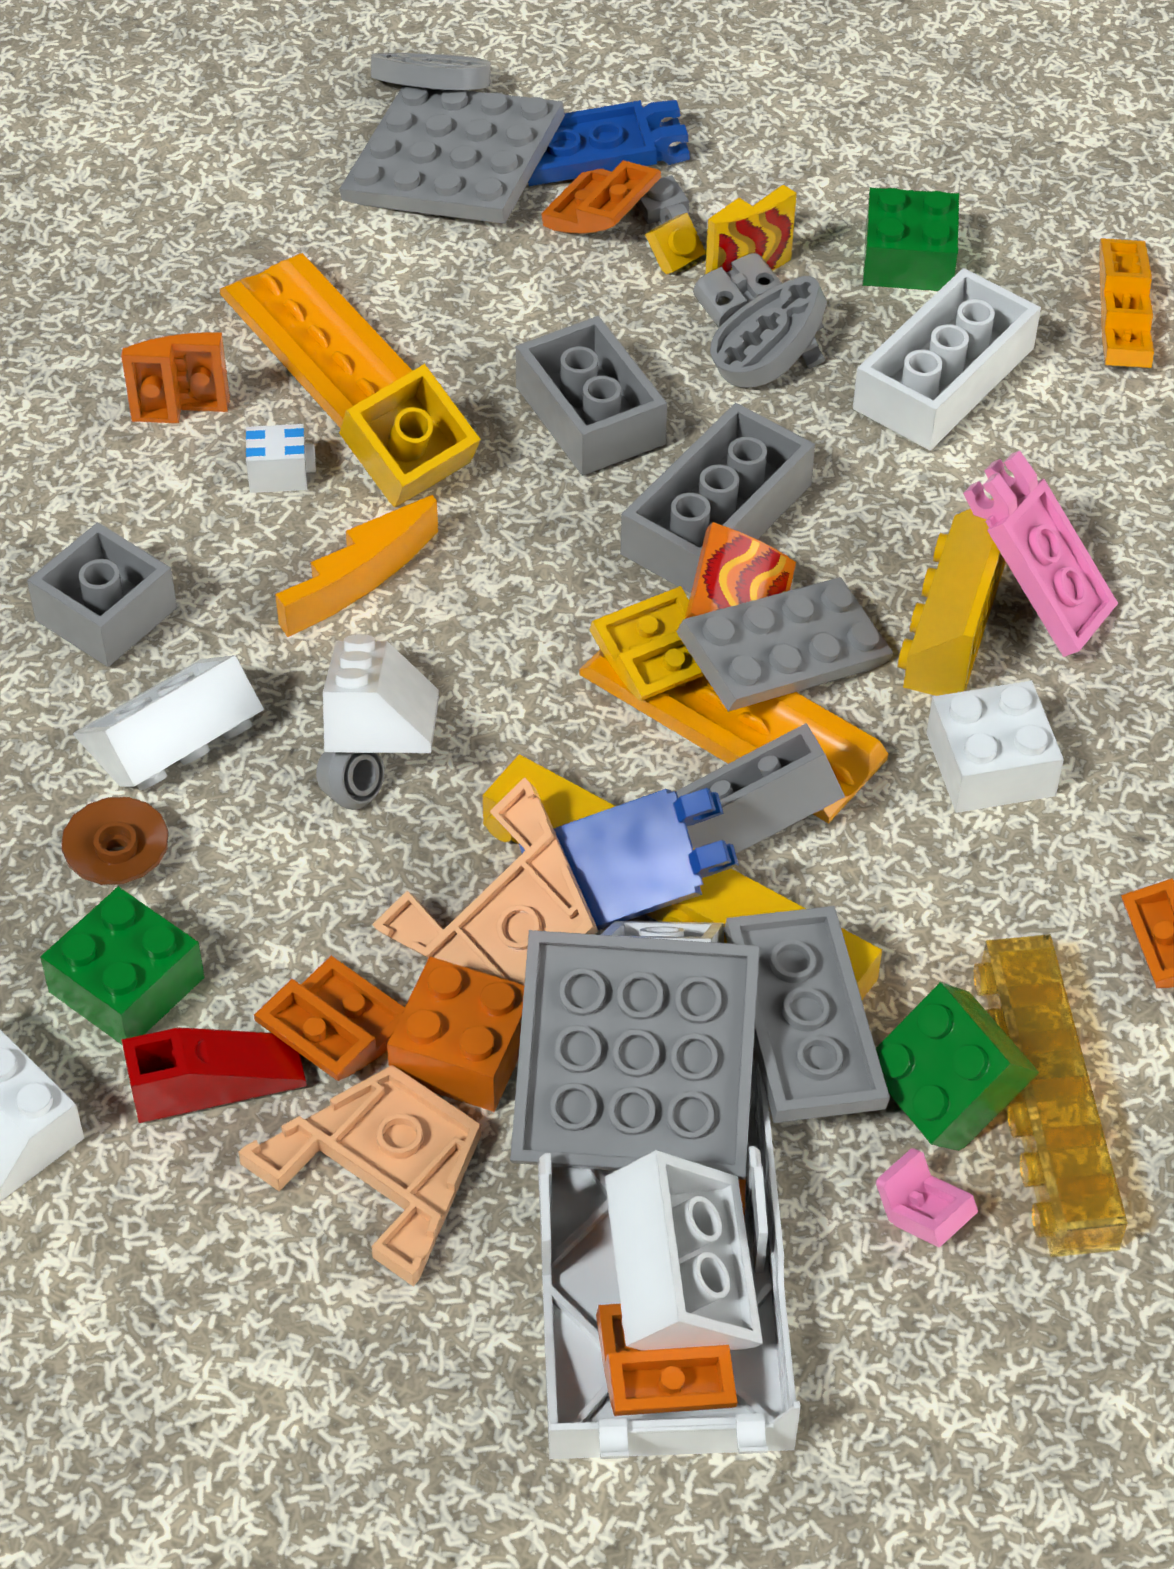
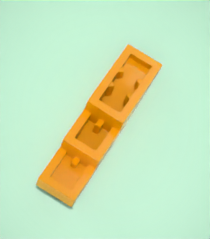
[1099,238,1154,368]
[275,495,438,637]

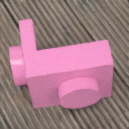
[876,1148,978,1248]

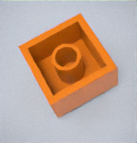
[387,956,524,1112]

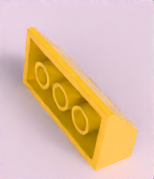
[897,499,1006,696]

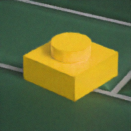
[645,213,706,274]

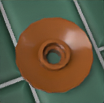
[61,797,169,885]

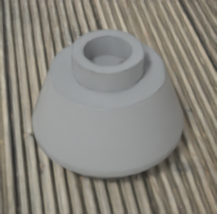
[316,752,384,810]

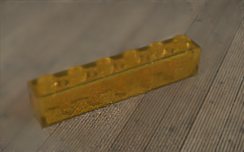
[973,934,1128,1257]

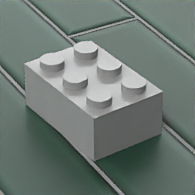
[515,316,667,476]

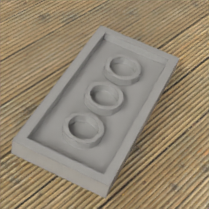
[676,577,894,712]
[724,906,890,1123]

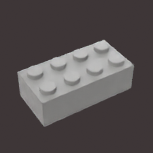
[620,403,815,593]

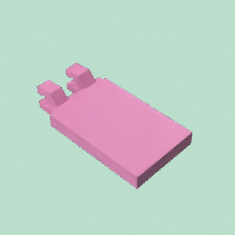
[963,450,1118,657]

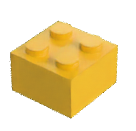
[339,364,481,507]

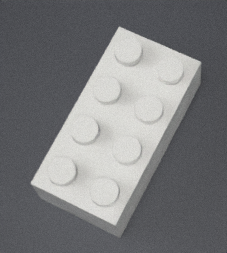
[853,268,1041,451]

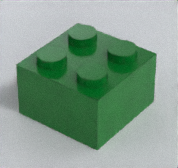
[862,187,959,291]
[40,886,205,1045]
[876,982,1039,1151]

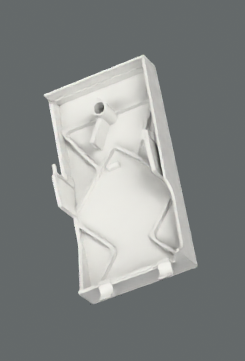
[538,1046,800,1459]

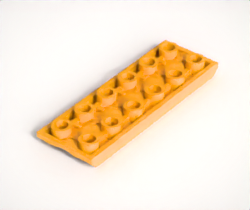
[220,253,413,429]
[579,650,889,824]

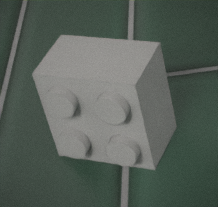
[27,522,177,667]

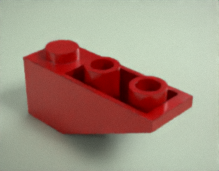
[122,1027,307,1123]

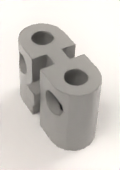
[693,253,783,328]

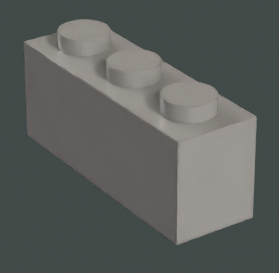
[676,723,845,854]

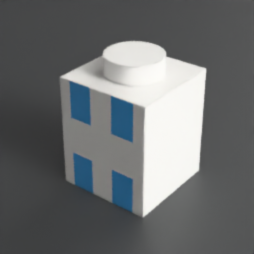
[246,424,316,493]

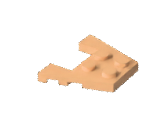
[372,777,598,985]
[238,1065,481,1287]

